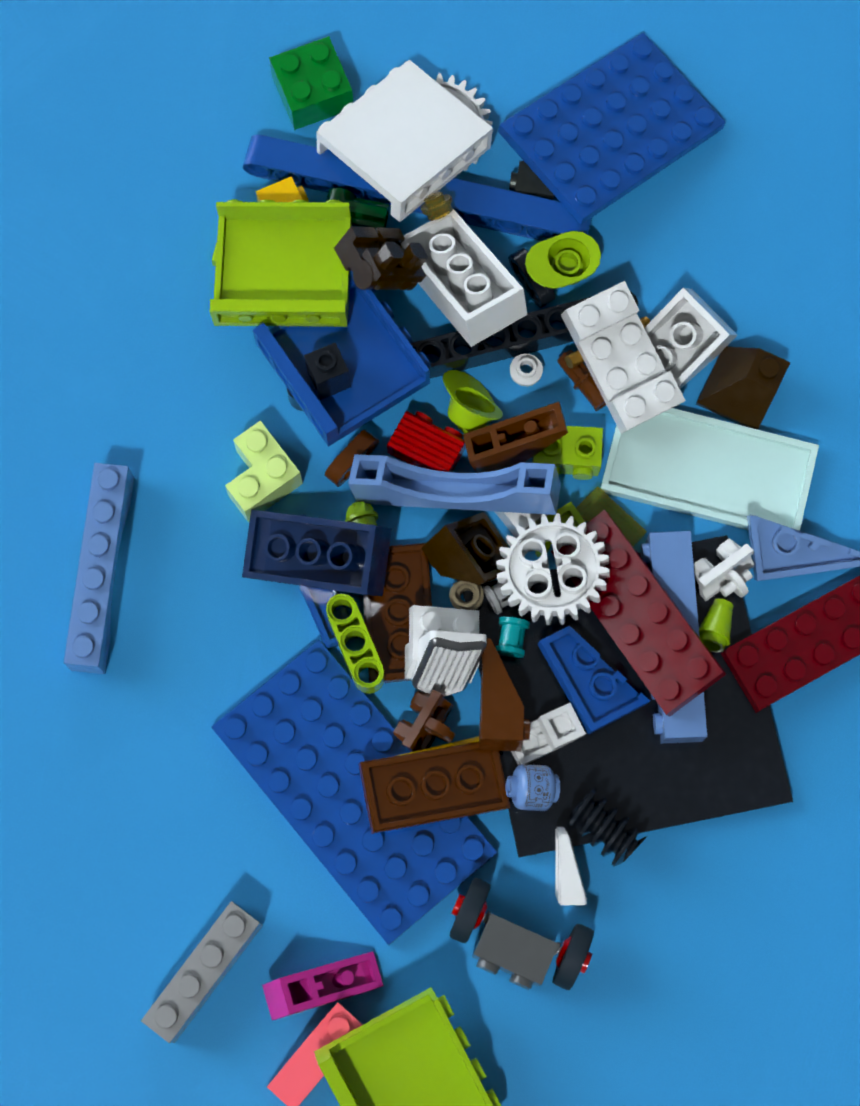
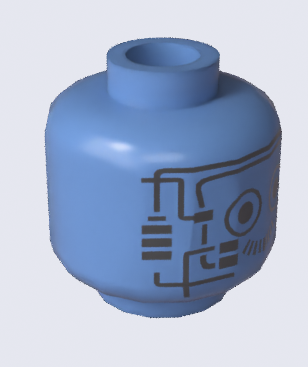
[505,764,560,811]

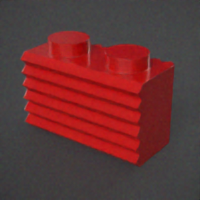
[387,411,465,472]

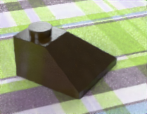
[696,347,791,429]
[421,512,509,585]

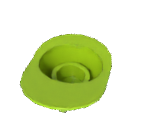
[525,231,601,289]
[442,370,503,434]

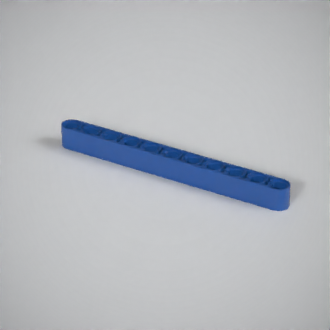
[242,135,592,241]

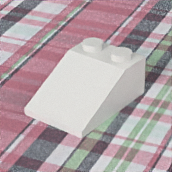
[645,287,738,389]

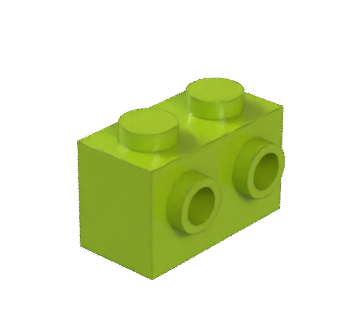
[532,426,603,480]

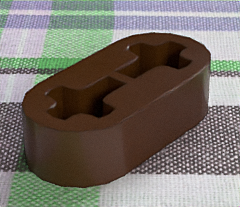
[324,429,379,487]

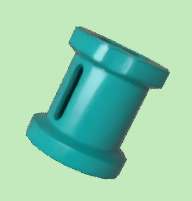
[495,617,530,658]

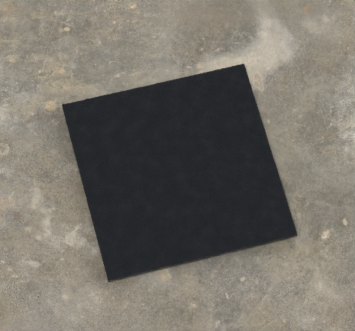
[463,535,793,858]

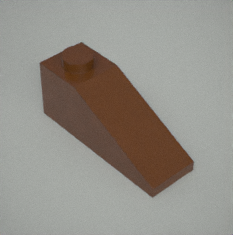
[463,402,568,473]
[479,638,530,752]

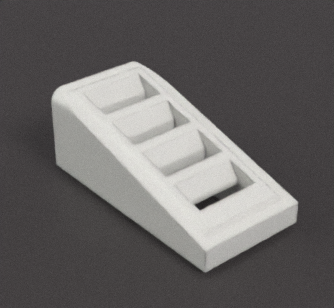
[555,827,587,905]

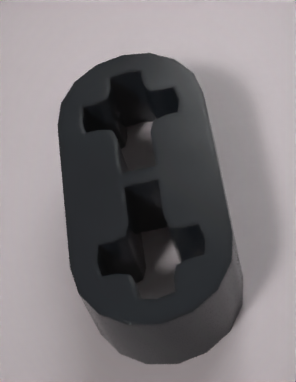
[508,248,555,308]

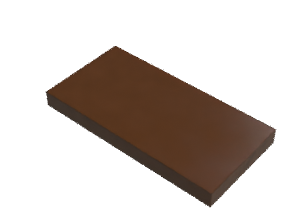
[363,543,432,683]
[358,742,511,834]

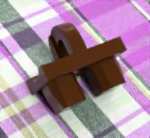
[393,690,456,752]

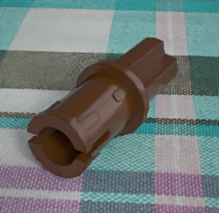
[557,350,606,411]

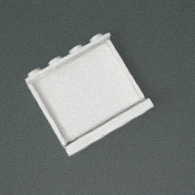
[316,60,493,222]

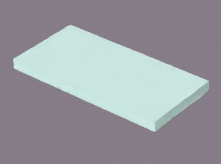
[599,408,819,531]

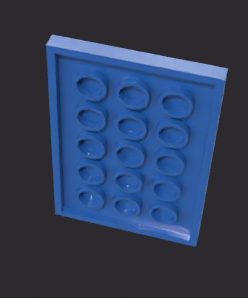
[498,33,726,225]

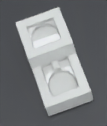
[511,703,586,765]

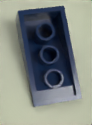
[242,510,392,596]

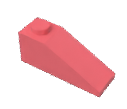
[267,1002,363,1106]

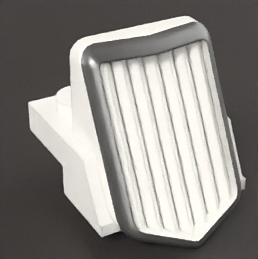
[405,605,487,697]

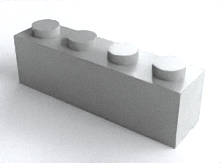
[141,901,263,1043]

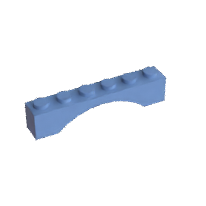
[348,454,561,515]
[64,463,134,674]

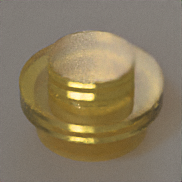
[420,192,453,221]

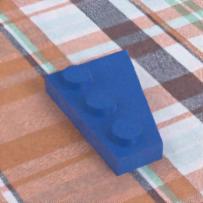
[537,626,650,735]

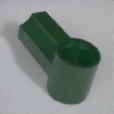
[326,188,389,230]

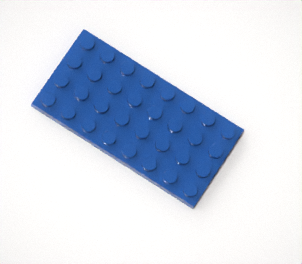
[211,640,498,945]

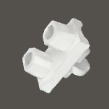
[694,538,754,601]

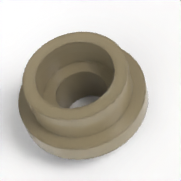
[449,580,484,610]

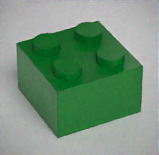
[269,36,353,130]

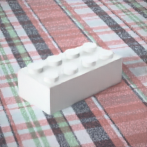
[401,209,528,347]

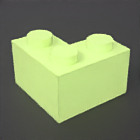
[225,420,303,523]

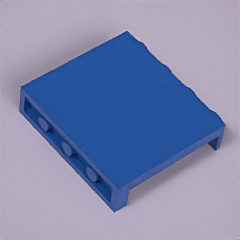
[253,271,432,447]

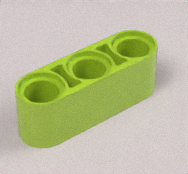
[326,593,385,694]

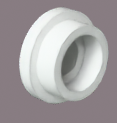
[510,354,543,386]

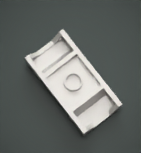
[561,281,686,434]

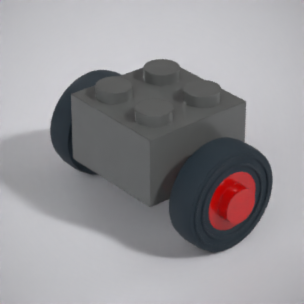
[450,878,594,990]

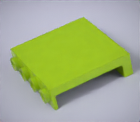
[209,199,352,327]
[314,987,501,1106]

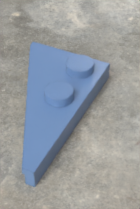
[747,515,860,581]

